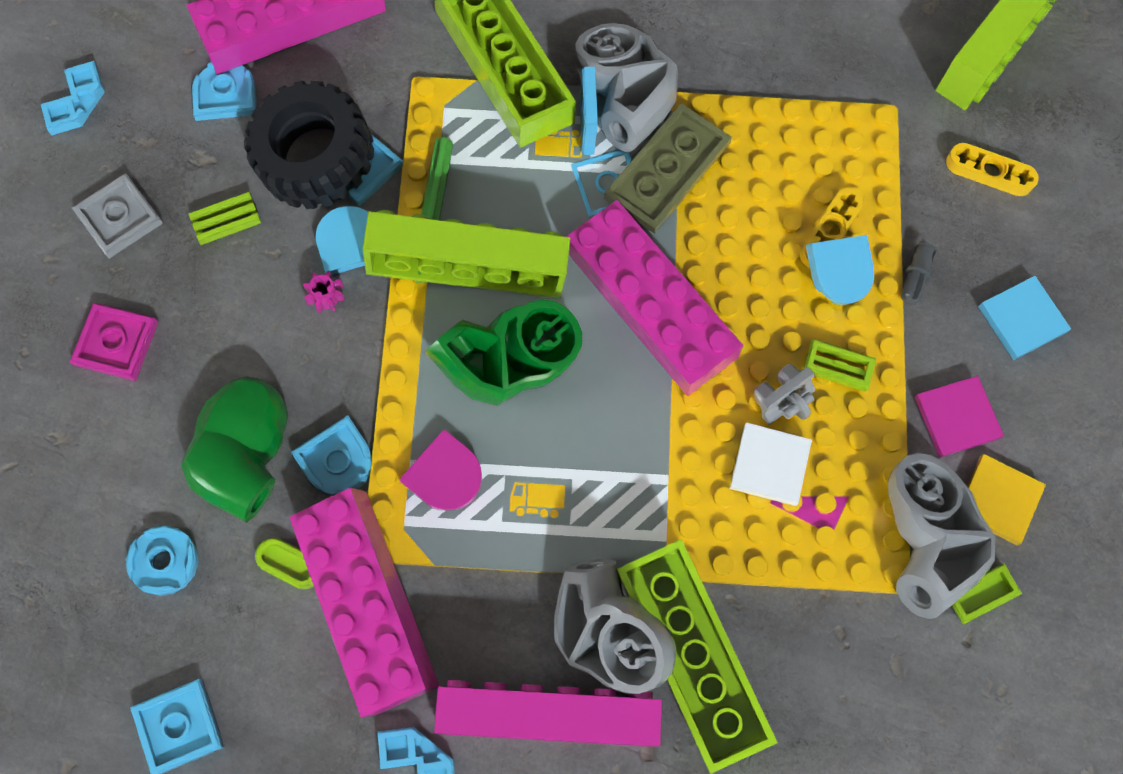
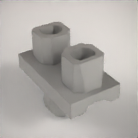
[754,363,815,425]

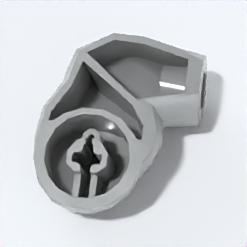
[575,23,678,153]
[888,453,995,619]
[554,559,676,694]

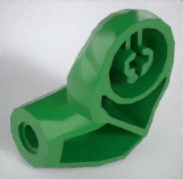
[425,299,583,406]
[181,376,288,523]

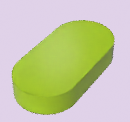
[255,538,314,590]

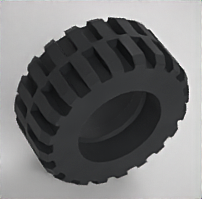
[244,80,374,209]

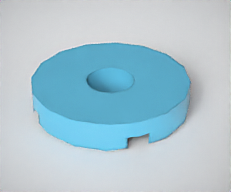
[126,525,199,596]

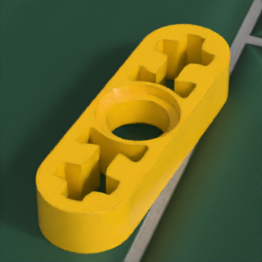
[946,143,1039,196]
[800,188,863,269]

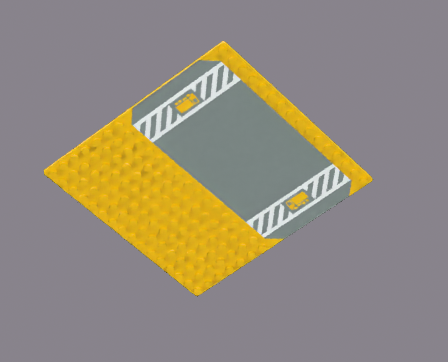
[368,76,910,594]

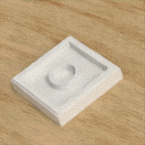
[730,423,812,506]

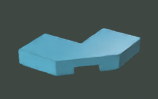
[40,61,105,136]
[378,727,455,774]

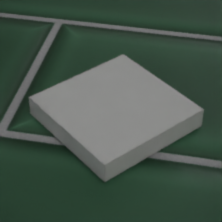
[72,173,163,259]

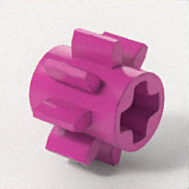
[303,271,345,313]

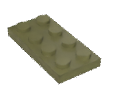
[604,103,732,234]

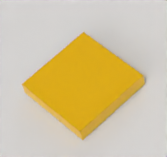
[967,454,1046,545]

